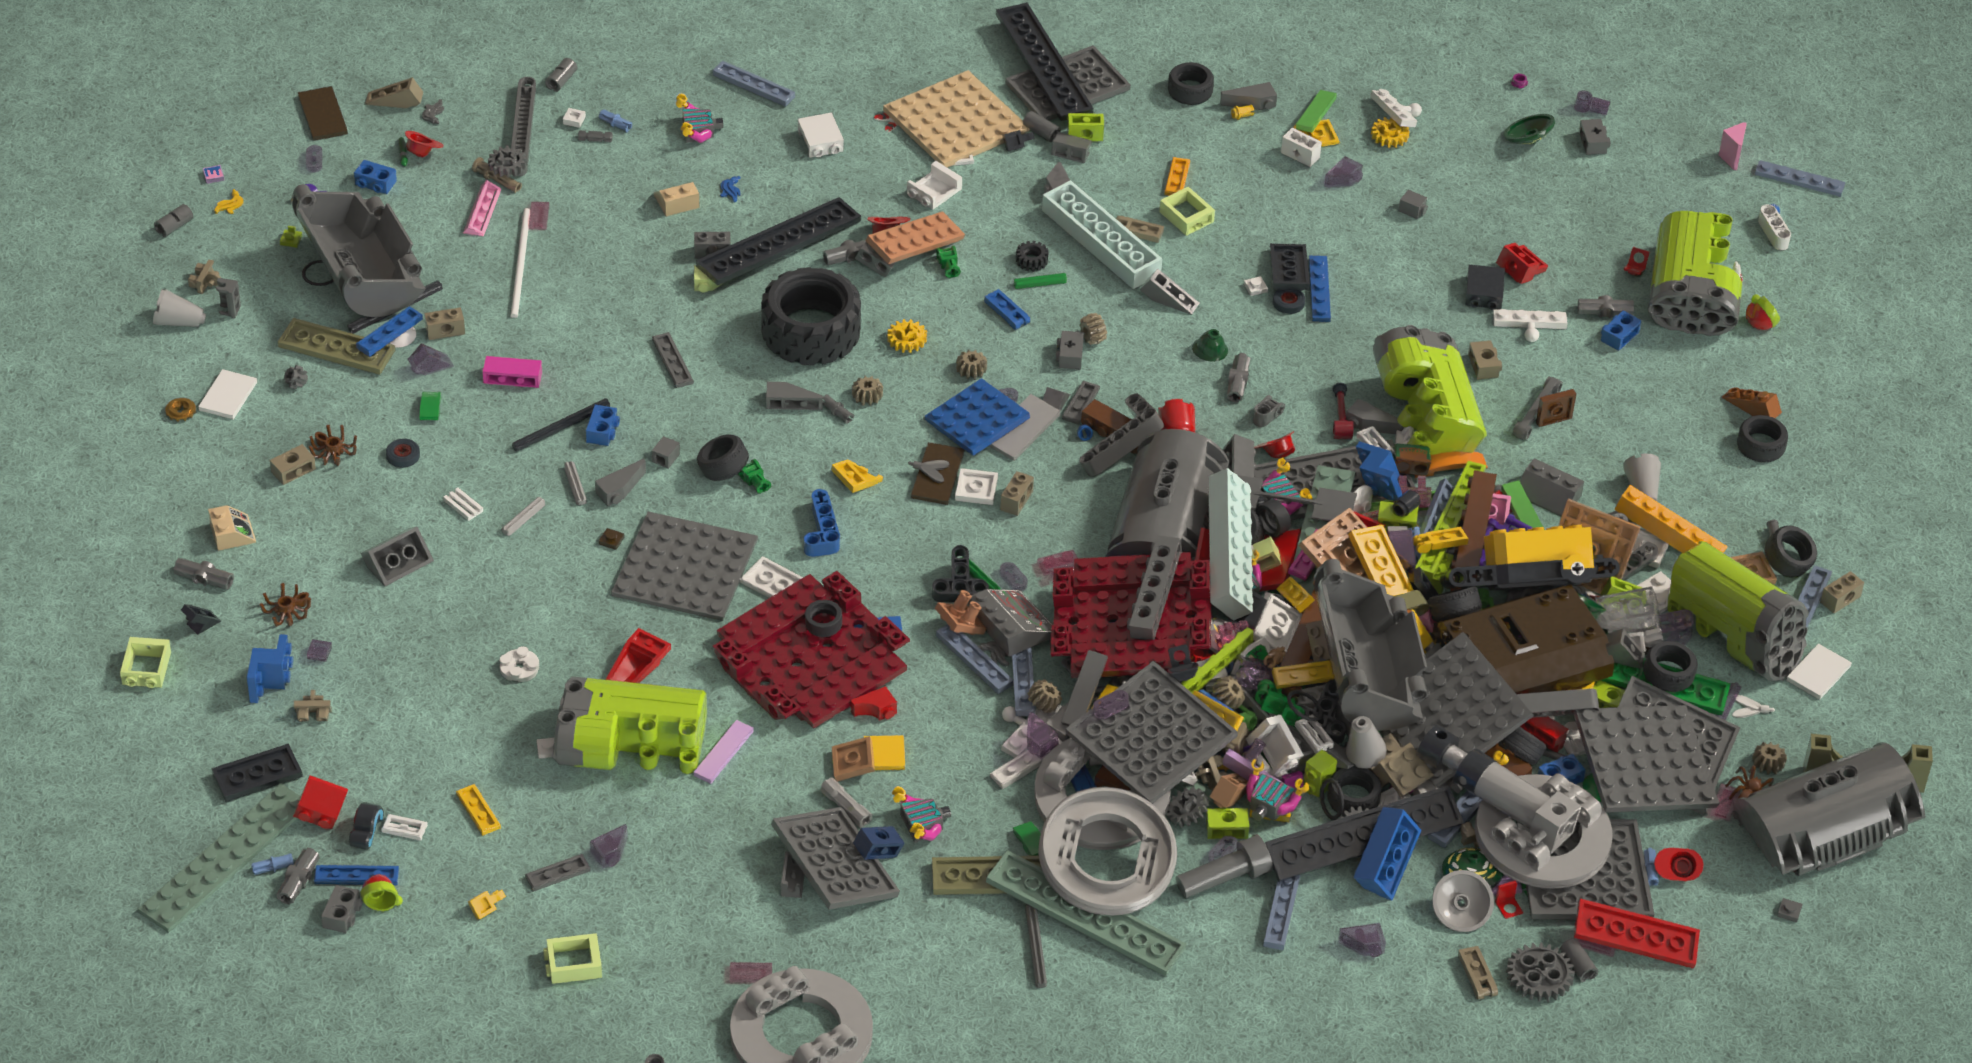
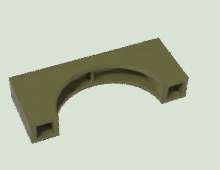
[1803,733,1933,793]

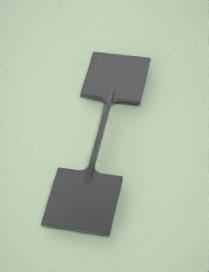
[1237,475,1357,521]

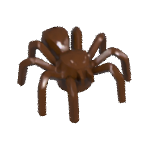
[309,425,357,466]
[259,583,311,627]
[1725,765,1774,800]

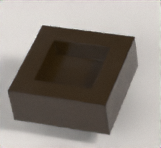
[599,528,625,550]

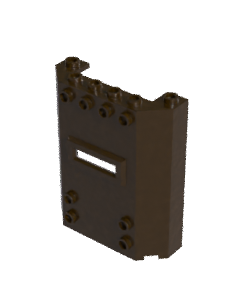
[1431,584,1614,694]

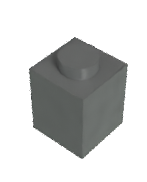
[1399,189,1428,219]
[652,436,680,469]

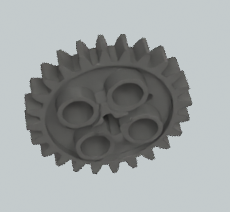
[1506,942,1575,1002]

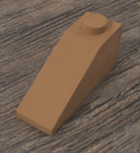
[1210,773,1248,808]

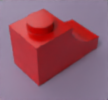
[851,686,897,721]

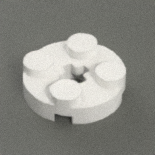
[500,647,539,682]

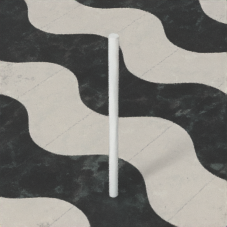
[510,208,530,318]

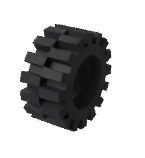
[1016,241,1049,272]

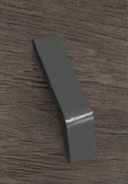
[1079,393,1164,477]
[1516,689,1599,718]

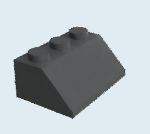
[1222,434,1256,478]
[1520,458,1584,517]
[360,526,434,586]

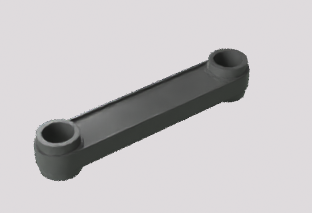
[1512,376,1563,440]

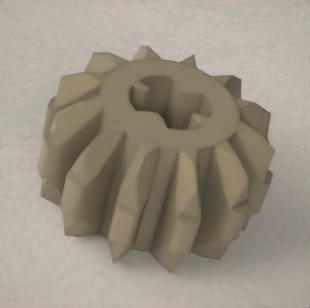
[1079,313,1107,345]
[956,349,987,380]
[852,376,883,406]
[1212,676,1245,709]
[1027,679,1062,713]
[1752,742,1787,775]

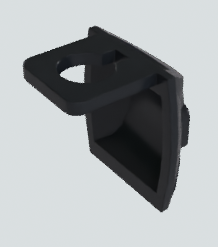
[1168,644,1199,681]

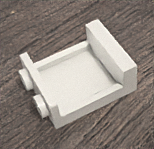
[798,113,844,158]
[907,161,962,210]
[1246,715,1304,779]

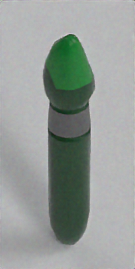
[398,137,408,166]

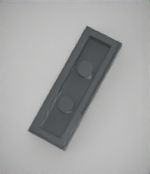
[1062,380,1100,425]
[525,854,590,892]

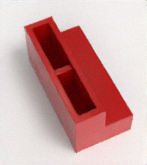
[1520,716,1569,752]

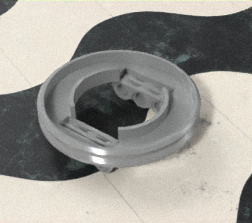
[1035,738,1170,850]
[1475,774,1613,888]
[1039,787,1177,916]
[730,966,873,1063]

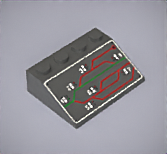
[969,589,1053,656]

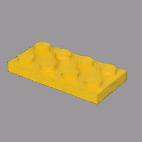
[1348,525,1413,596]

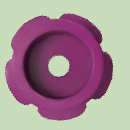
[1511,73,1528,88]

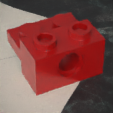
[1496,243,1548,284]

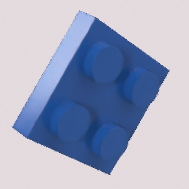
[1356,441,1402,501]
[247,634,293,703]

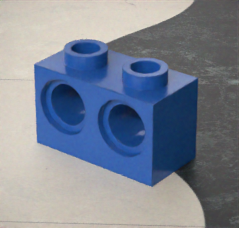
[354,160,397,194]
[1601,310,1641,351]
[586,405,620,446]
[1538,753,1586,784]

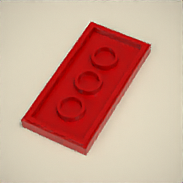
[1259,529,1301,592]

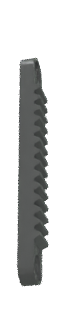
[511,76,536,176]

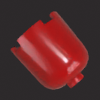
[1158,399,1195,432]

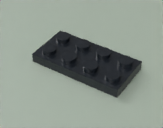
[1270,243,1310,291]
[211,743,303,802]

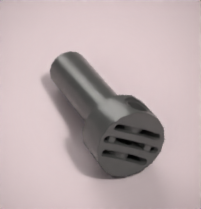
[1175,834,1273,899]

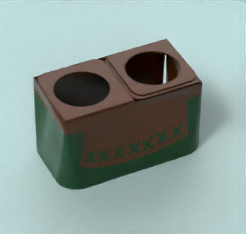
[1391,443,1431,475]

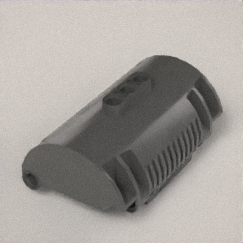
[291,184,425,317]
[1105,429,1229,561]
[1313,559,1427,731]
[1733,742,1926,876]

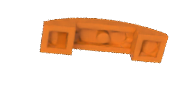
[1414,451,1488,478]

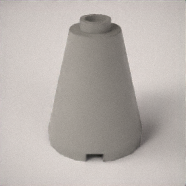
[153,289,206,327]
[1623,453,1661,501]
[1346,716,1387,769]

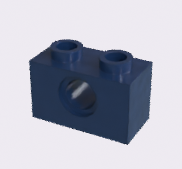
[853,826,904,860]

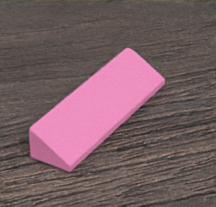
[463,180,501,236]

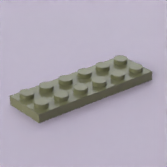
[278,318,396,375]
[932,856,1041,895]

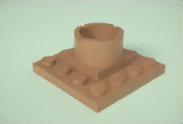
[1558,499,1640,594]
[1298,508,1369,579]

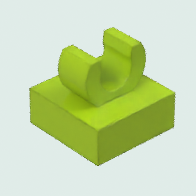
[279,226,303,248]

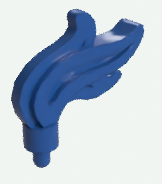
[720,176,741,202]

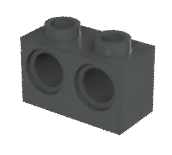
[321,885,363,933]

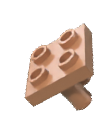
[935,590,987,635]

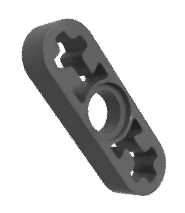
[1622,543,1658,581]

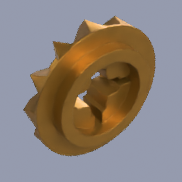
[165,398,196,422]

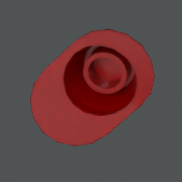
[405,131,444,157]
[867,216,911,234]
[1254,431,1295,459]
[1654,848,1704,881]

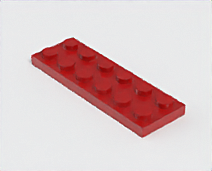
[1574,898,1700,969]

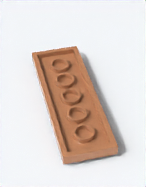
[865,211,965,264]

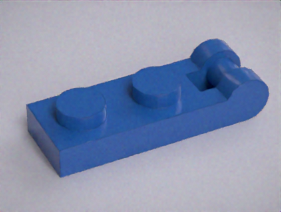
[984,289,1030,330]

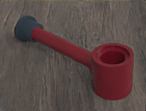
[1332,383,1353,440]

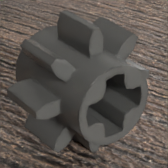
[284,365,308,389]

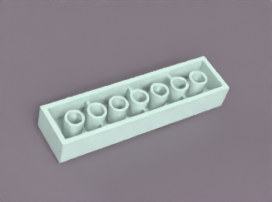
[1042,180,1162,289]
[1209,468,1253,621]

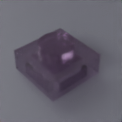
[307,639,332,662]

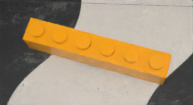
[1614,485,1727,553]

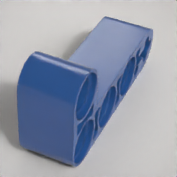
[804,489,840,557]

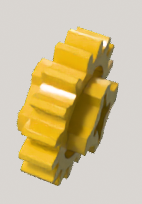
[1371,117,1410,148]
[887,319,927,353]

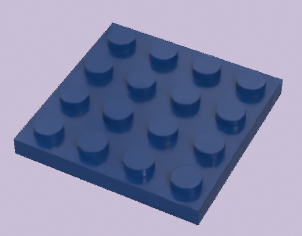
[925,378,1030,456]

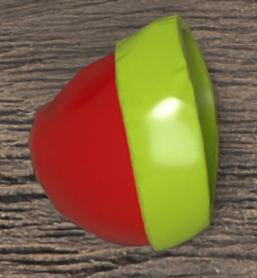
[1746,294,1780,330]
[360,874,403,911]

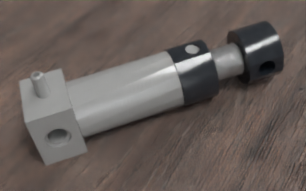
[1417,725,1581,855]

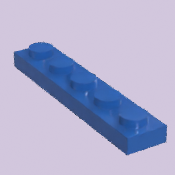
[1309,255,1331,322]

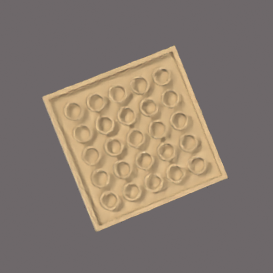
[883,70,1030,168]

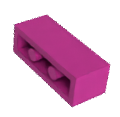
[483,356,542,388]

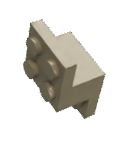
[1368,733,1434,798]

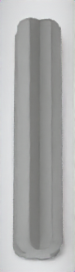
[564,461,587,505]
[502,497,545,536]

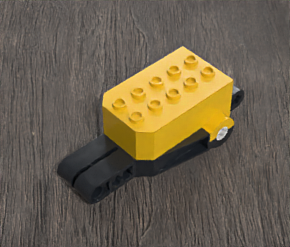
[1440,525,1620,590]

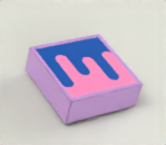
[203,165,224,184]

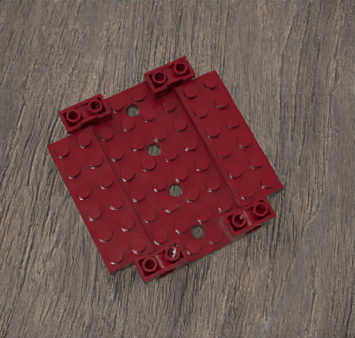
[1051,552,1211,678]
[712,571,910,729]

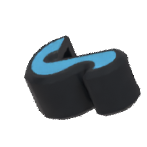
[349,802,384,850]

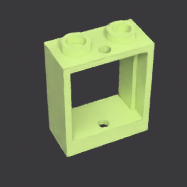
[1159,187,1215,236]
[120,637,171,688]
[543,933,602,984]

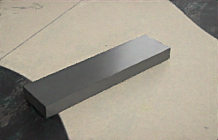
[652,332,694,388]
[1061,650,1108,726]

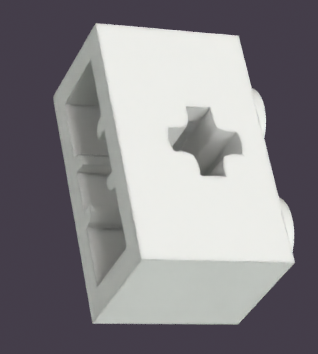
[1281,128,1322,167]

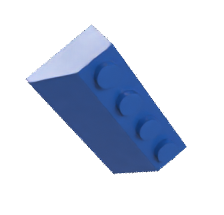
[1354,807,1421,900]

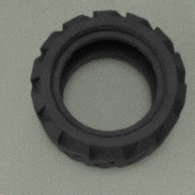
[761,267,861,366]

